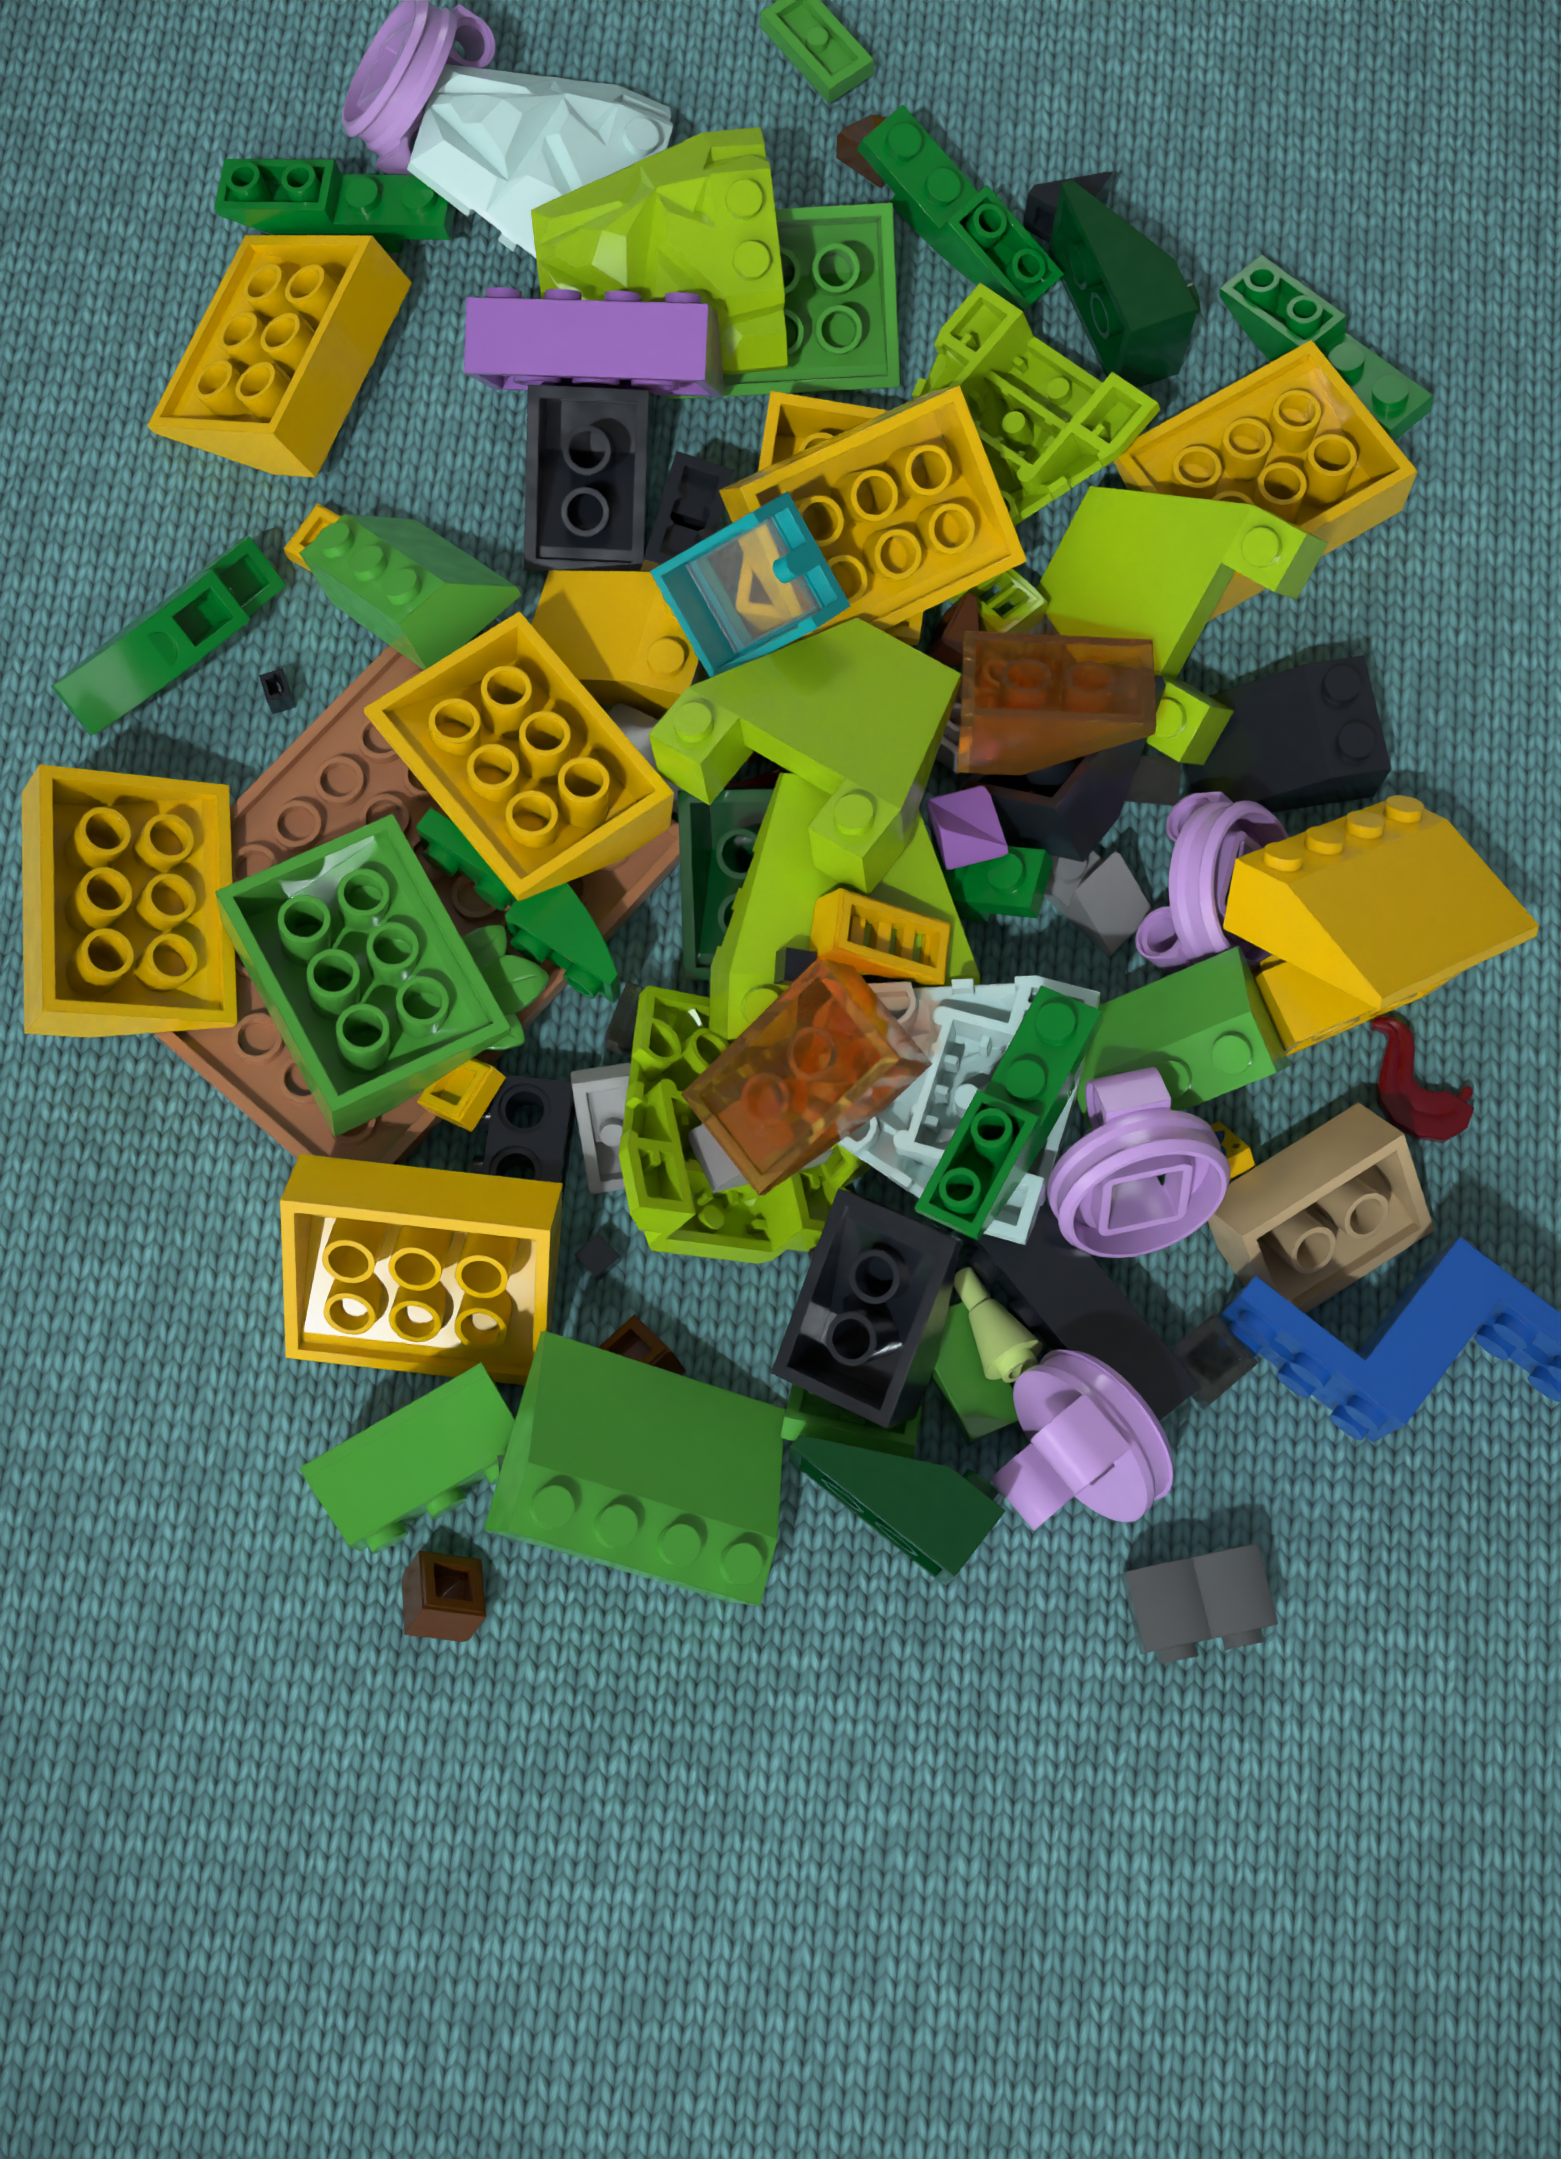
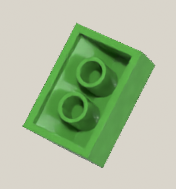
[300,514,521,670]
[1076,946,1291,1132]
[299,1362,516,1554]

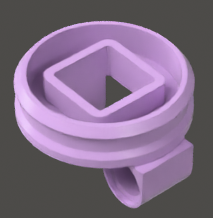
[342,0,495,175]
[1136,792,1289,976]
[1047,1067,1231,1258]
[990,1350,1174,1531]

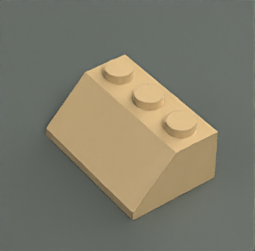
[1207,1102,1435,1314]

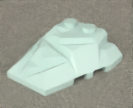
[407,64,673,258]
[787,975,1100,1245]

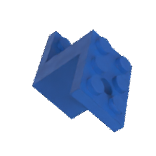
[1216,1236,1561,1442]

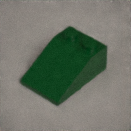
[1048,179,1200,388]
[678,786,775,980]
[789,1435,1006,1586]

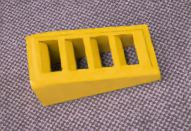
[808,888,951,987]

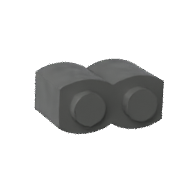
[1121,1543,1278,1665]

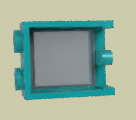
[650,491,851,678]

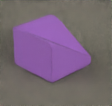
[925,786,1008,870]

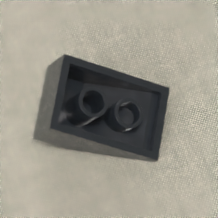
[524,385,654,572]
[1182,655,1392,813]
[962,661,1166,862]
[771,1187,962,1429]

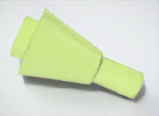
[953,1267,1043,1383]

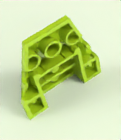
[531,127,788,375]
[912,283,1160,526]
[618,985,837,1264]

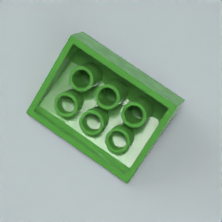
[666,203,900,400]
[215,814,511,1137]
[484,1331,785,1606]

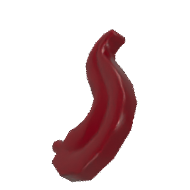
[1369,1016,1474,1143]

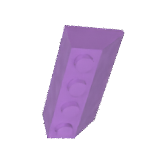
[464,287,724,397]

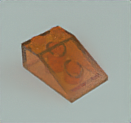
[957,631,1157,775]
[681,957,933,1195]

